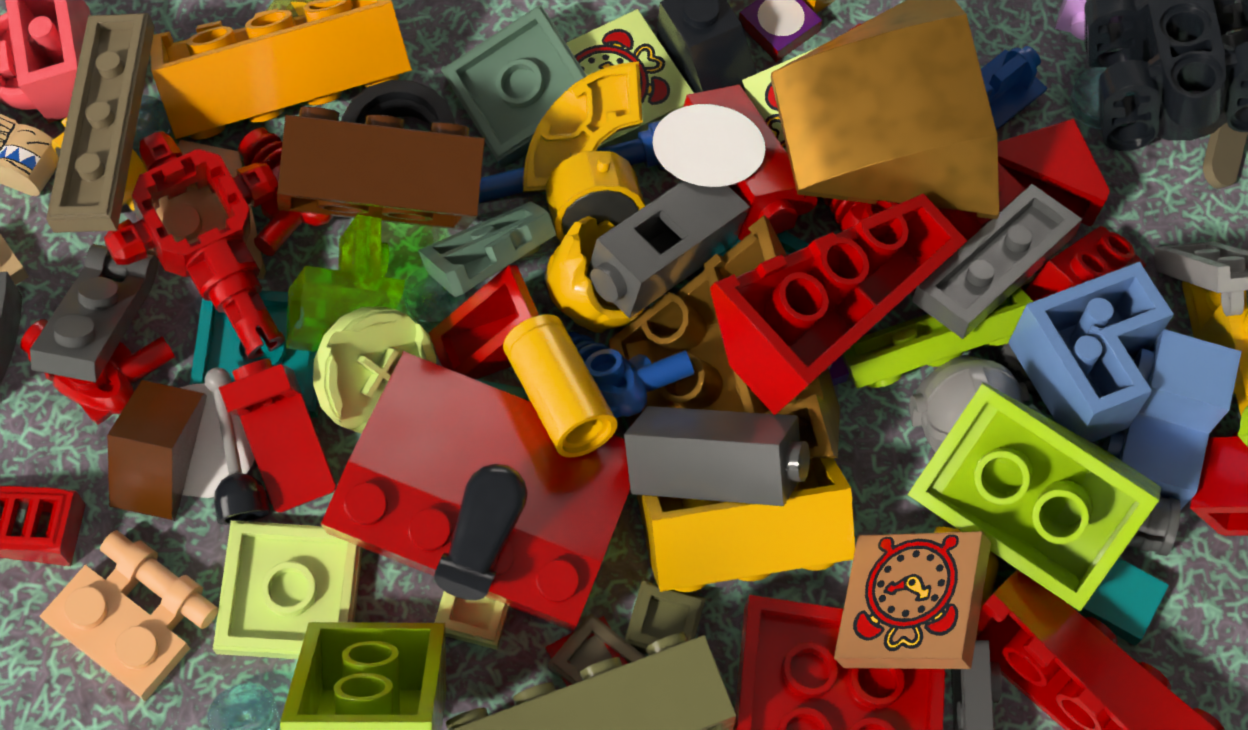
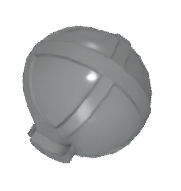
[909,355,1030,453]

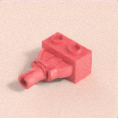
[0,0,90,123]

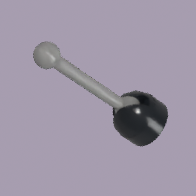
[205,367,270,525]

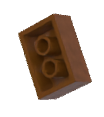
[277,107,485,230]

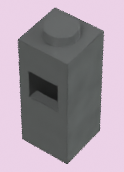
[586,181,750,319]
[624,406,810,506]

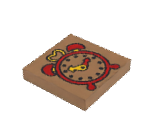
[834,531,991,669]

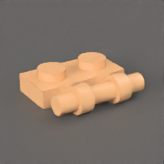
[39,530,218,702]

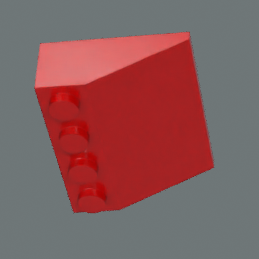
[321,351,630,632]

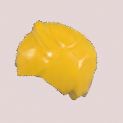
[545,216,645,333]

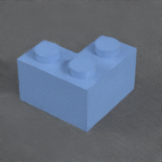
[1008,262,1174,442]
[1102,329,1242,510]

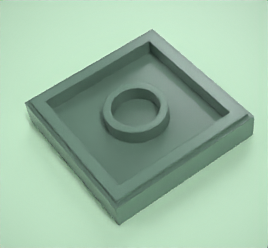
[441,4,587,168]

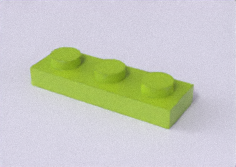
[841,287,1033,389]

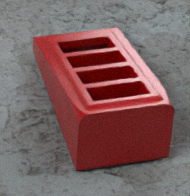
[0,486,86,567]

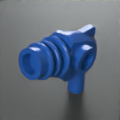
[568,332,694,418]

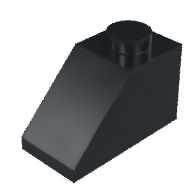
[657,0,757,93]

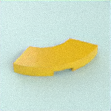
[523,61,643,193]

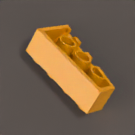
[150,0,412,140]

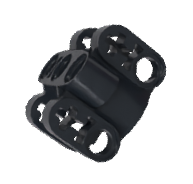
[1084,0,1248,151]

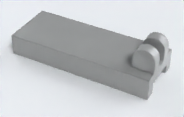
[1154,241,1248,316]

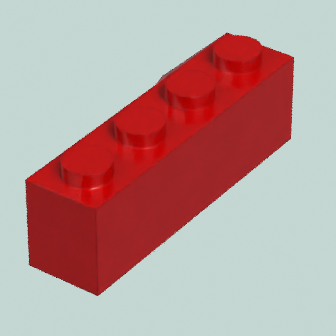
[710,193,967,416]
[976,569,1225,730]

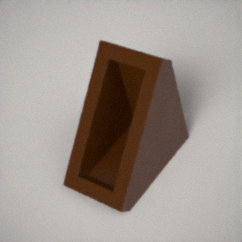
[107,380,207,521]

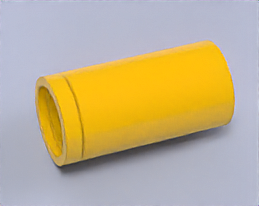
[503,314,618,457]

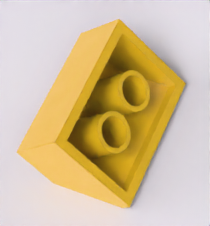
[637,458,855,592]

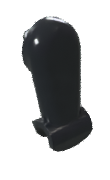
[434,463,528,600]

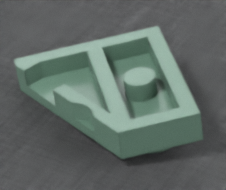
[418,201,557,297]

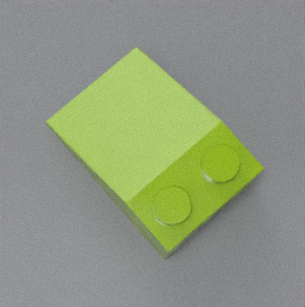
[907,382,1161,611]
[280,622,446,730]

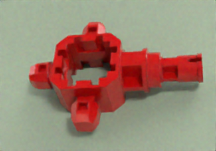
[104,131,285,359]

